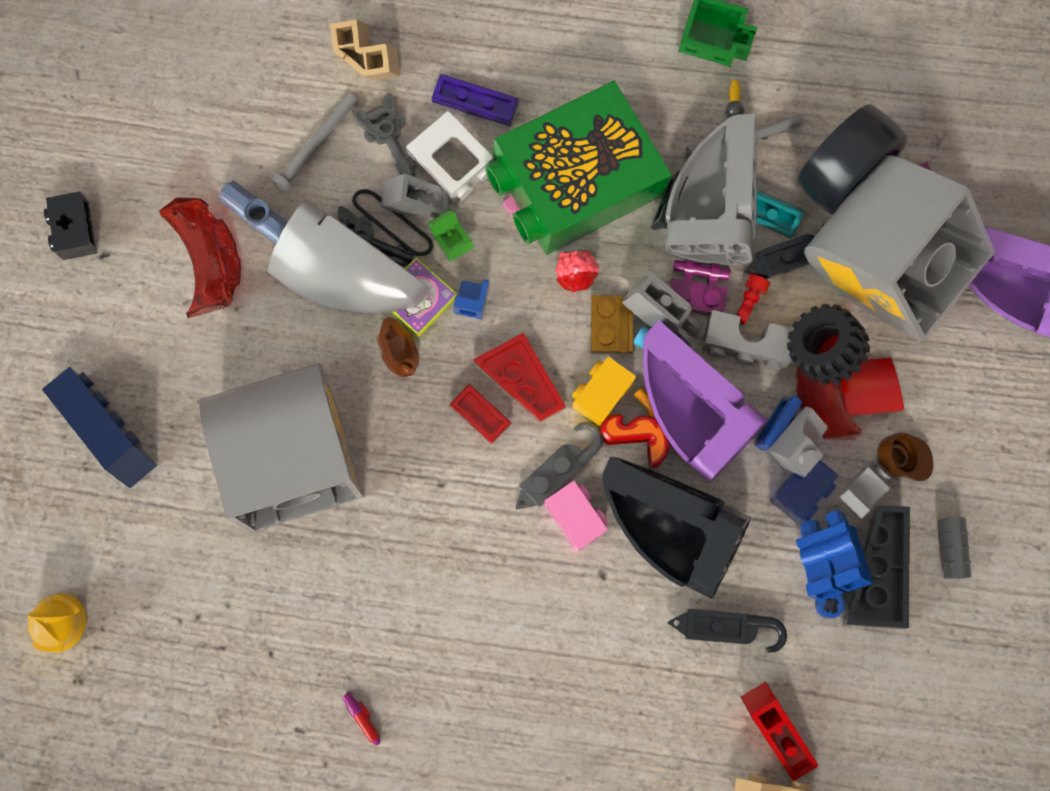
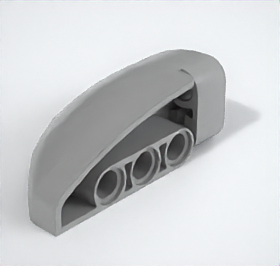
[666,114,757,266]
[267,200,431,314]

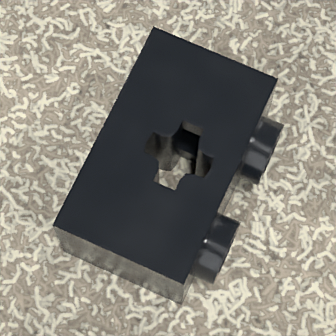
[44,191,97,260]

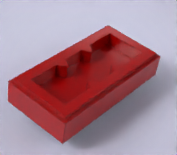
[449,383,512,445]

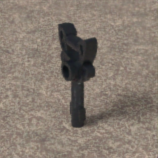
[338,206,414,265]

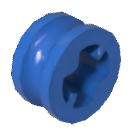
[815,595,845,619]

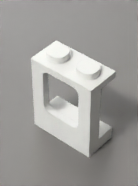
[406,111,494,203]

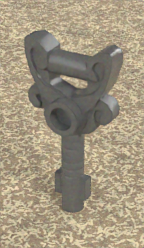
[352,93,416,177]

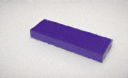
[431,74,519,126]

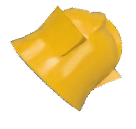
[27,593,87,653]

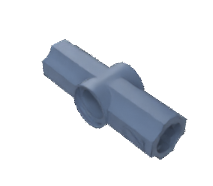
[218,180,287,245]

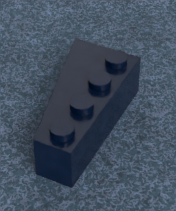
[42,366,157,488]

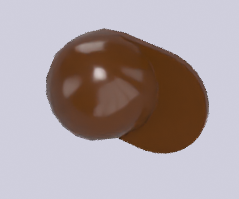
[877,432,934,482]

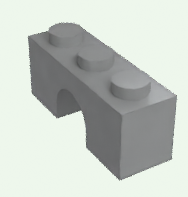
[701,310,794,371]

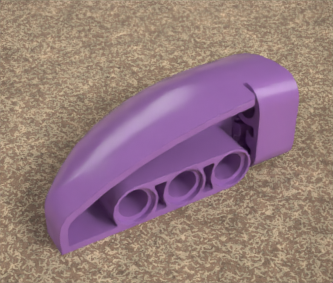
[969,227,1050,338]
[643,320,768,483]

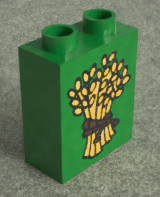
[485,80,672,255]

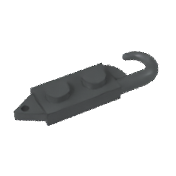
[515,422,604,510]

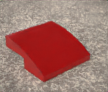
[836,357,904,417]

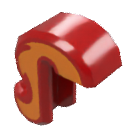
[600,414,669,470]

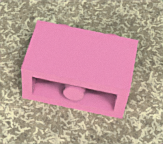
[544,481,608,552]

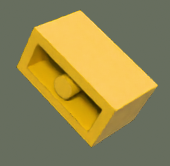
[572,356,636,427]

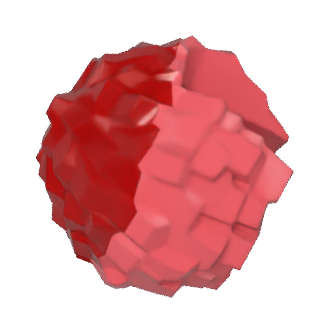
[555,250,600,292]

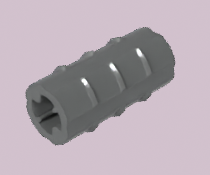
[939,517,971,579]

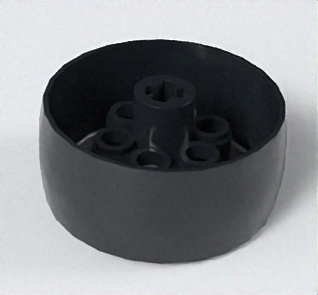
[797,104,907,214]

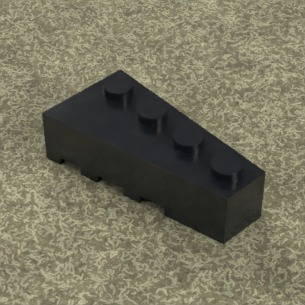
[842,505,910,629]

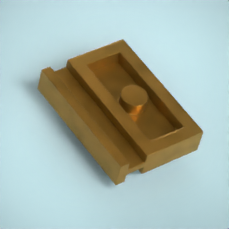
[591,295,633,354]

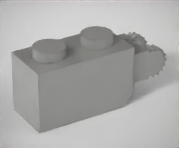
[622,271,702,347]

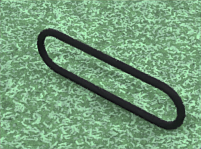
[352,189,433,256]

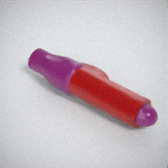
[341,692,381,745]

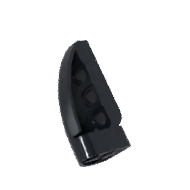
[602,456,751,599]

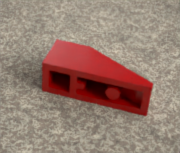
[740,682,819,781]

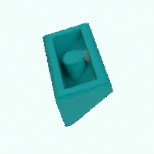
[756,189,804,238]

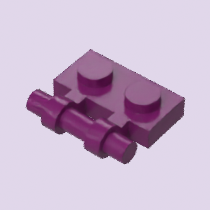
[670,259,731,315]

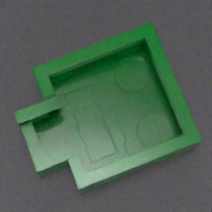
[678,0,757,67]

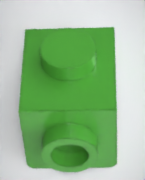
[428,210,474,261]

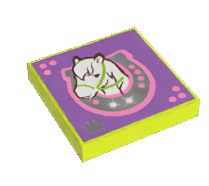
[391,257,458,337]

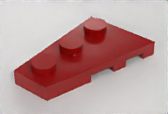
[473,332,566,423]

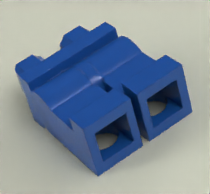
[796,510,873,601]

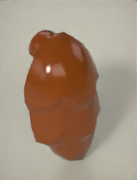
[377,317,419,377]

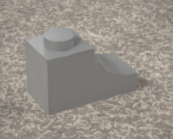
[381,173,449,218]
[768,406,828,477]
[840,462,892,519]

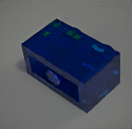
[769,460,839,523]

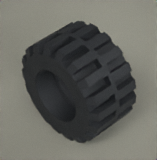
[787,304,870,385]

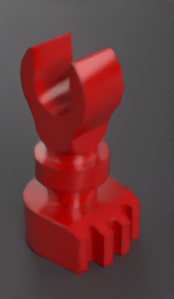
[736,274,771,325]

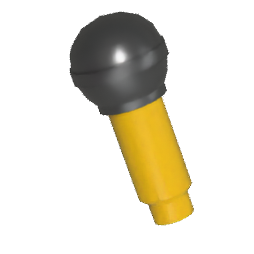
[725,80,745,118]

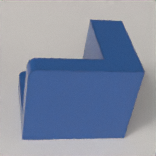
[453,279,490,320]

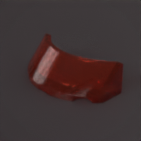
[159,197,241,319]
[795,320,862,440]

